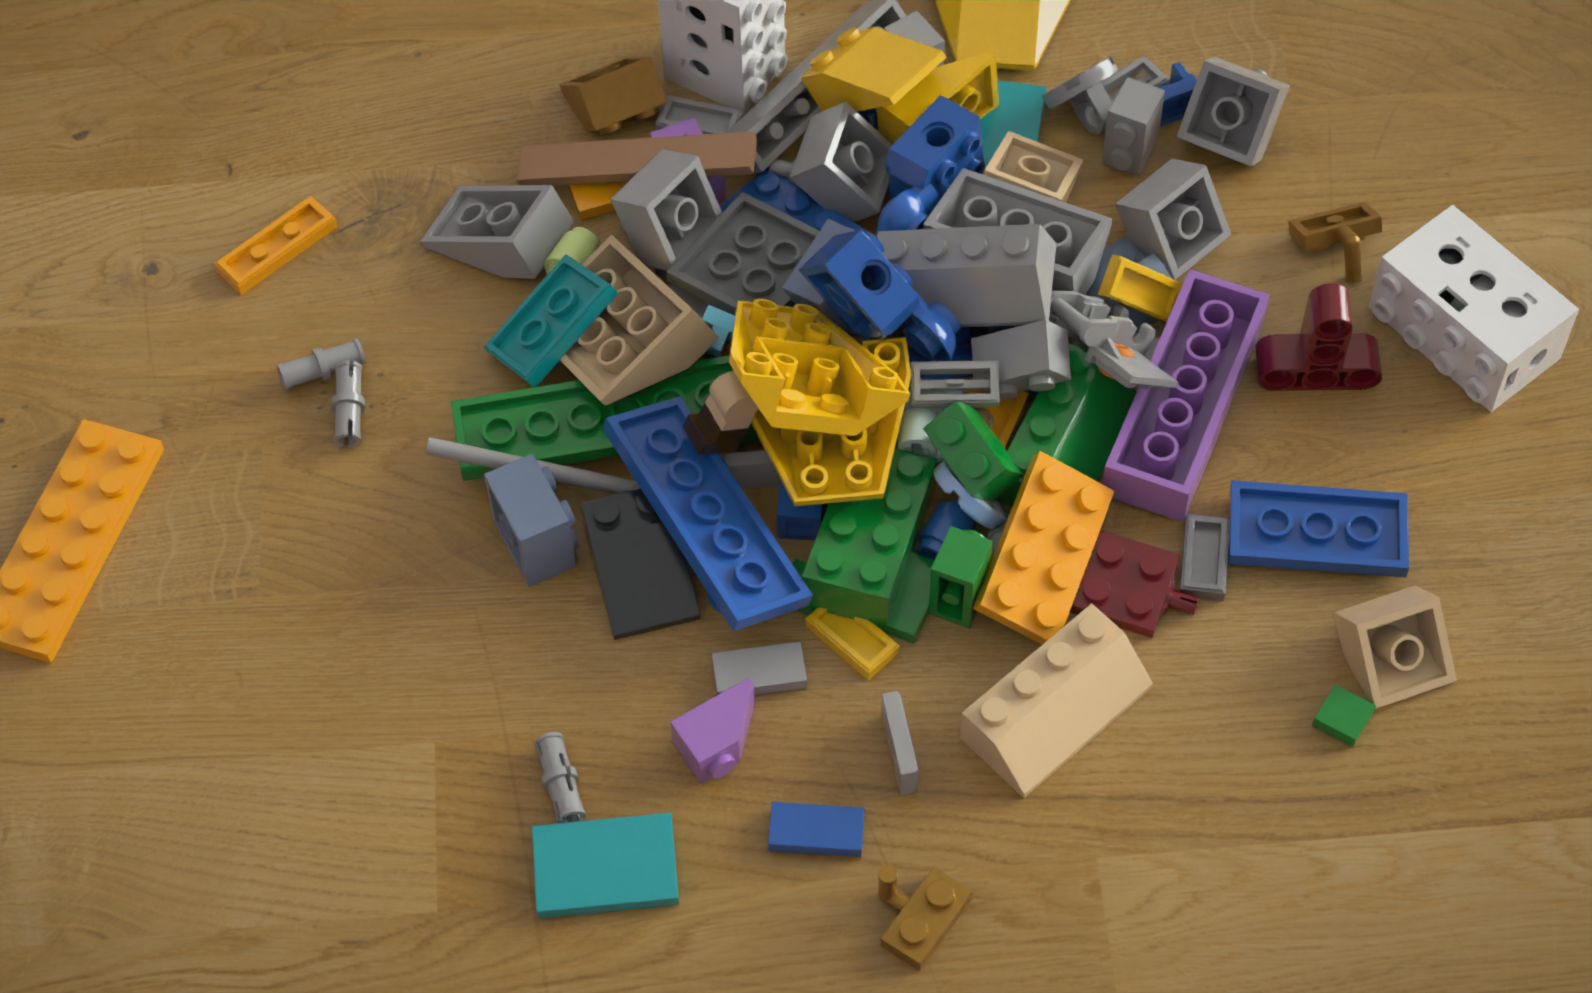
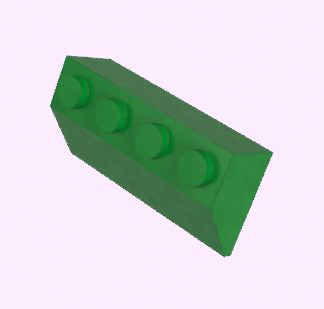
[996,343,1137,507]

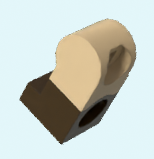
[682,371,758,456]

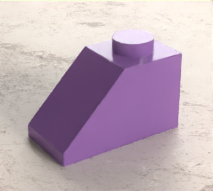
[670,678,755,784]

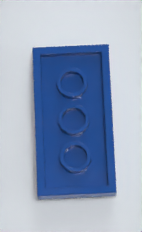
[1228,480,1409,577]

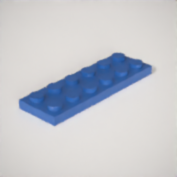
[602,396,813,632]

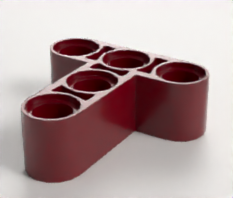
[1255,283,1382,391]

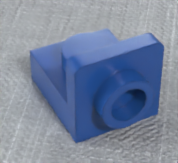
[1158,62,1197,127]

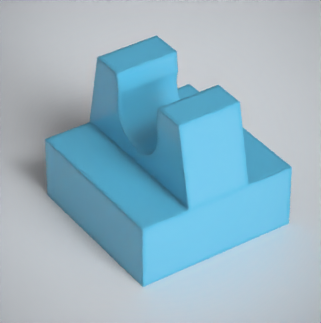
[702,305,735,358]

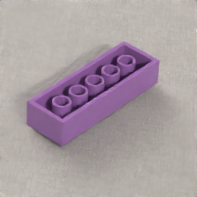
[1102,269,1270,522]

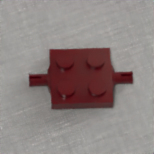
[1070,530,1199,638]

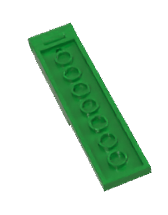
[450,356,761,481]

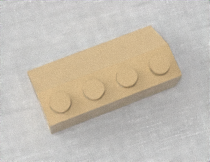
[960,603,1153,798]

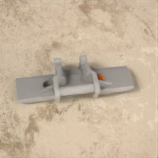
[1049,291,1178,391]

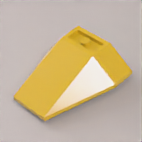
[934,0,1071,71]
[729,299,910,436]
[751,337,911,506]

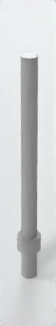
[425,437,640,494]

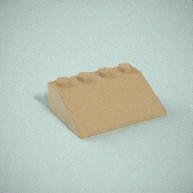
[560,235,719,406]

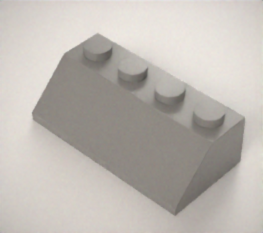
[923,168,1112,295]
[877,224,1056,329]

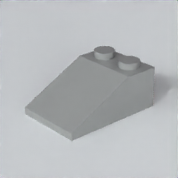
[420,185,574,278]

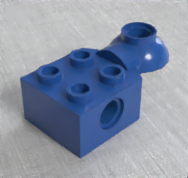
[876,95,985,238]
[798,229,961,361]

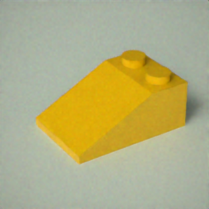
[800,27,947,112]
[876,50,999,145]

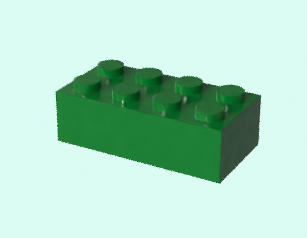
[802,448,937,627]

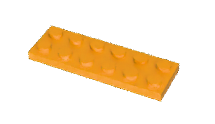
[0,419,164,664]

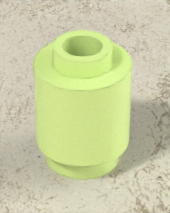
[544,227,600,274]

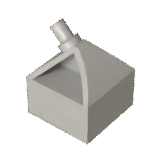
[1176,57,1290,166]
[769,101,892,222]
[610,149,722,271]
[1115,158,1231,280]

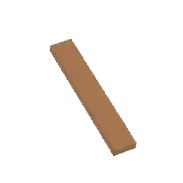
[517,131,757,186]

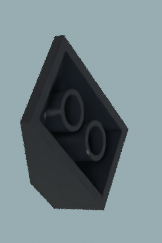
[580,488,701,640]

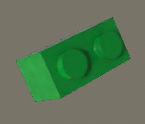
[923,401,1024,503]
[929,526,993,629]

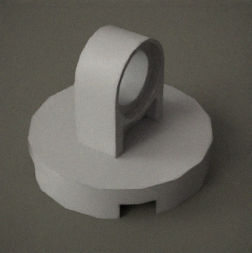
[1042,56,1119,135]

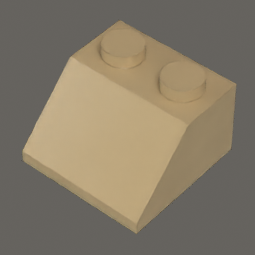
[983,131,1084,203]
[1334,585,1457,709]

